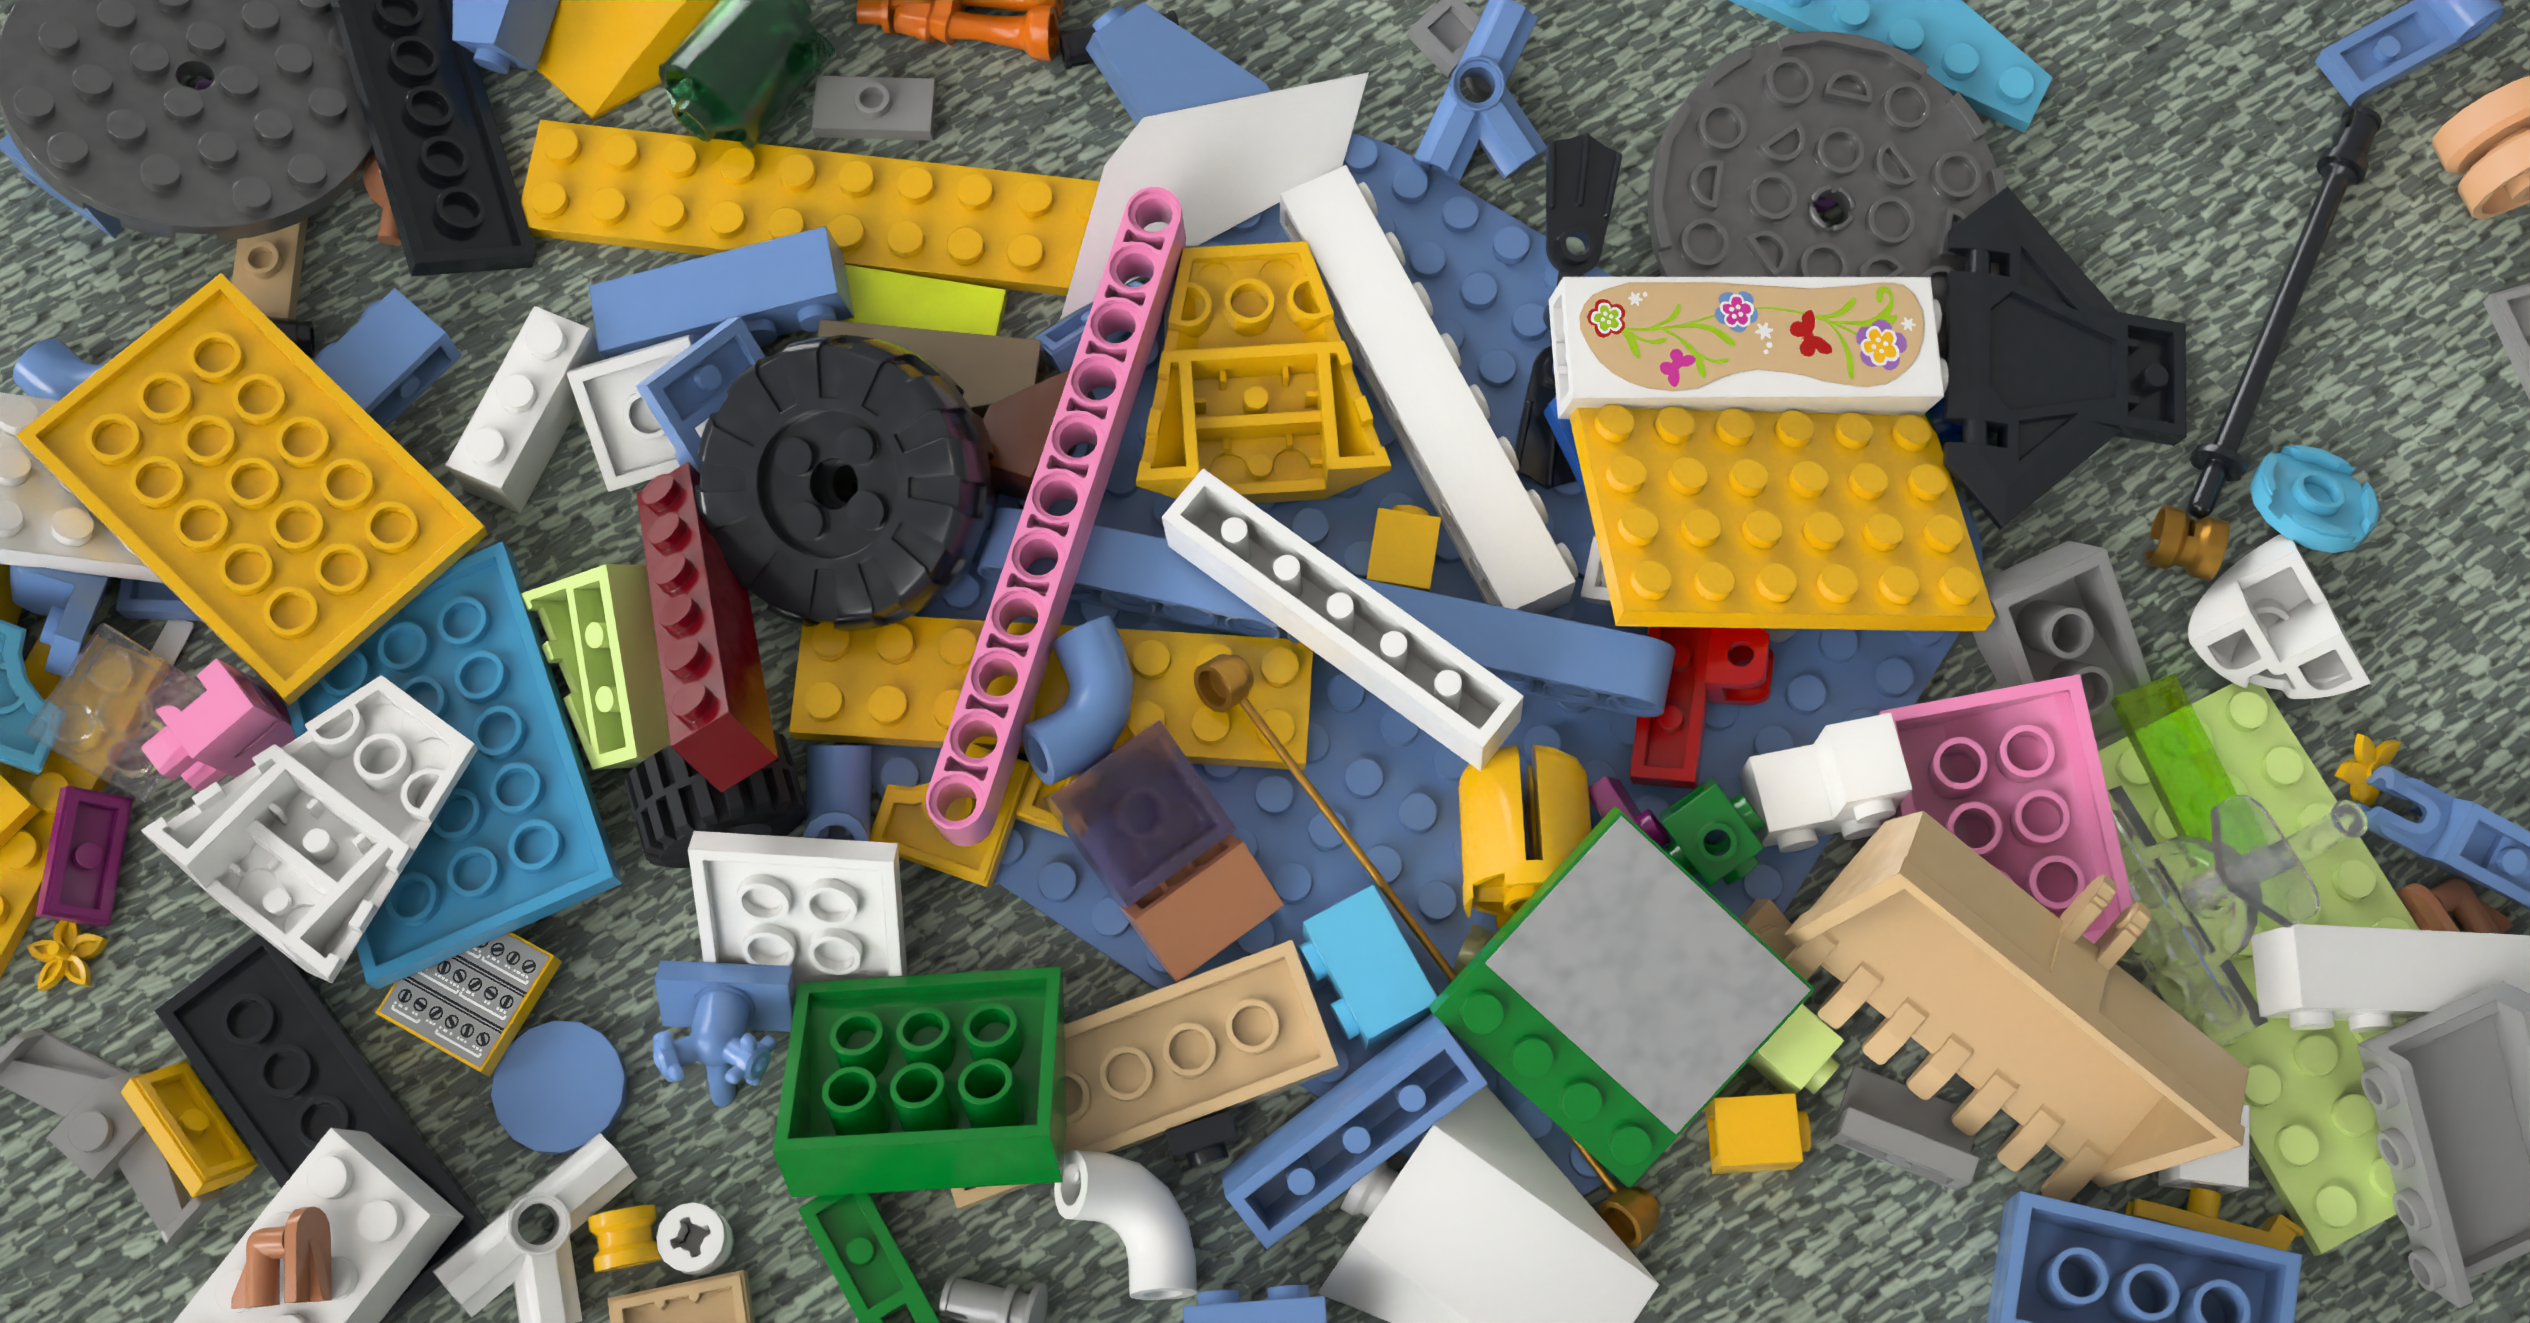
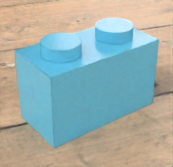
[1297,884,1437,1051]

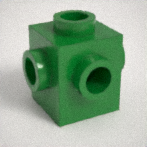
[1660,776,1765,887]

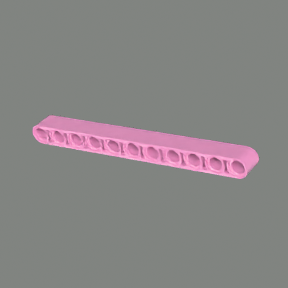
[925,187,1186,847]

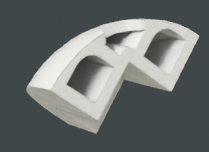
[2188,534,2371,699]

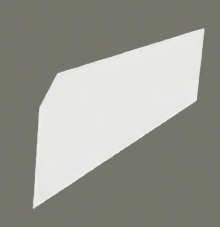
[1060,72,1369,319]

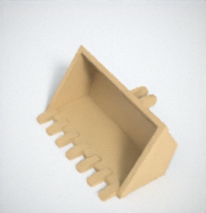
[1784,811,2249,1202]

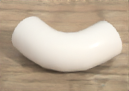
[1054,1150,1197,1300]

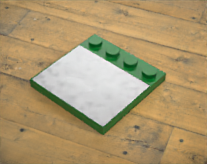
[1429,806,1815,1189]

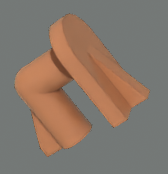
[2396,878,2513,934]
[231,1206,332,1309]

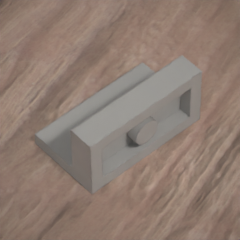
[1829,1065,1979,1191]

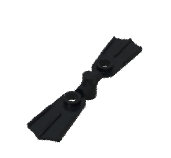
[1514,133,1622,490]

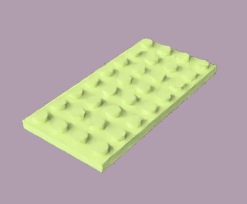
[2098,683,2420,1256]

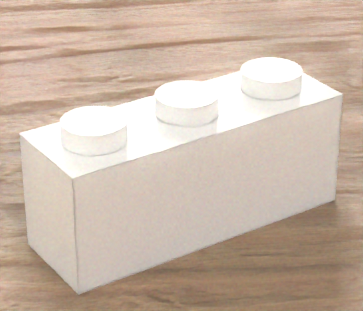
[446,306,604,513]

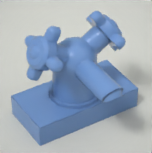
[652,960,796,1107]

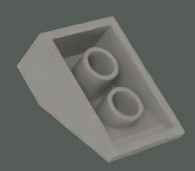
[1972,541,2164,751]

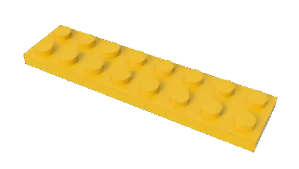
[789,616,1313,770]

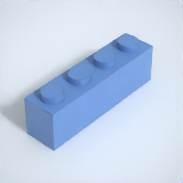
[589,226,854,359]
[314,288,462,430]
[1221,1013,1488,1250]

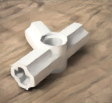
[432,1133,637,1323]

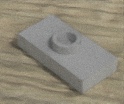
[812,75,937,141]

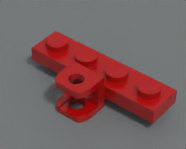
[1629,627,1775,789]

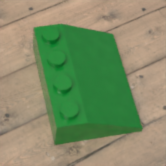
[773,966,1066,1197]

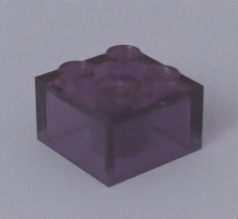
[1042,719,1236,907]

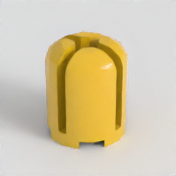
[1458,744,1592,929]

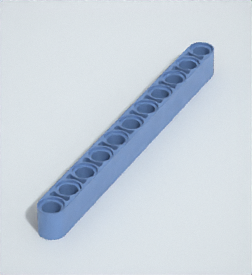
[977,508,1676,717]

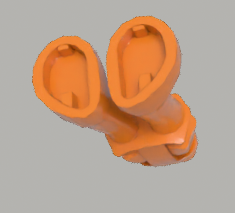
[856,0,1064,62]

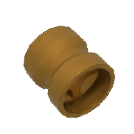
[2144,505,2230,581]

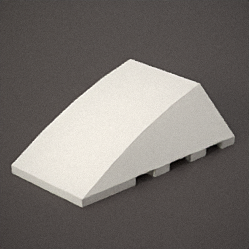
[141,675,478,983]
[1317,1085,1659,1323]

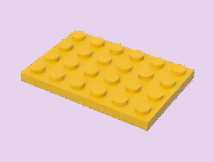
[16,273,488,706]
[1569,404,1995,632]

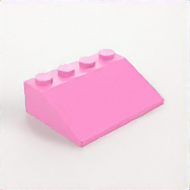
[1878,674,2141,944]

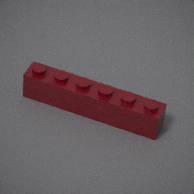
[637,462,778,793]

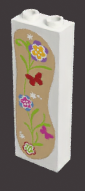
[1548,277,1949,419]

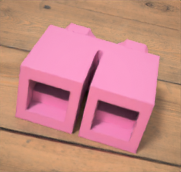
[141,658,296,791]

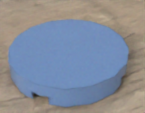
[491,1021,628,1155]

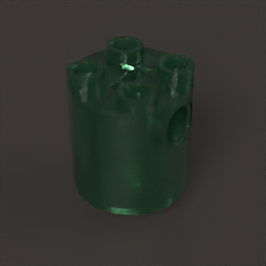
[659,0,835,149]

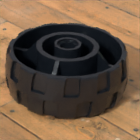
[695,335,998,631]

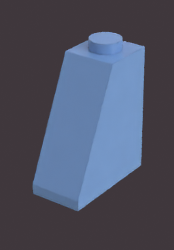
[452,0,559,74]
[1086,2,1271,126]

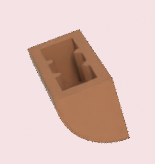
[1118,830,1284,982]

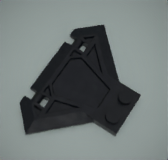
[1943,186,2187,530]

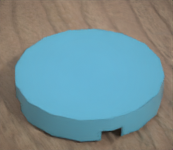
[2250,445,2381,553]

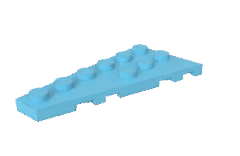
[1729,0,2053,133]

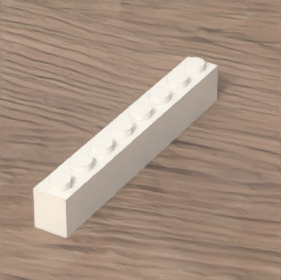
[1280,165,1578,615]

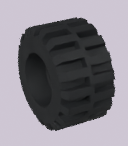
[625,730,808,868]

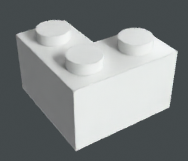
[1739,713,1913,853]

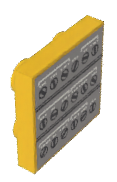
[375,932,562,1078]

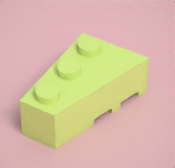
[521,564,671,770]

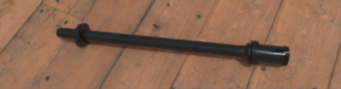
[2188,106,2382,519]

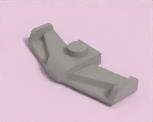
[0,1028,224,1248]

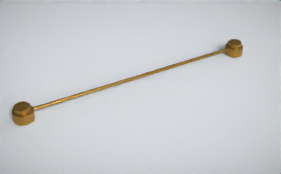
[1194,654,1660,1249]

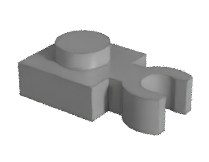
[1407,0,1515,99]

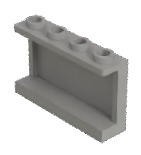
[2357,981,2530,1308]

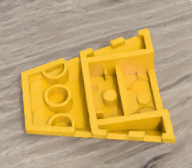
[536,0,804,121]
[1136,241,1392,504]

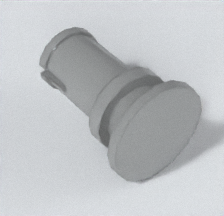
[939,1274,1049,1323]

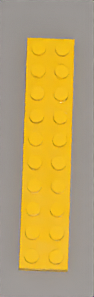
[521,120,1100,296]

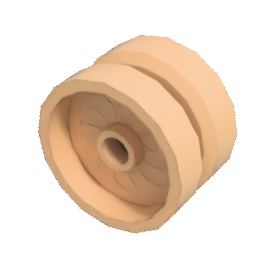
[2432,76,2530,220]

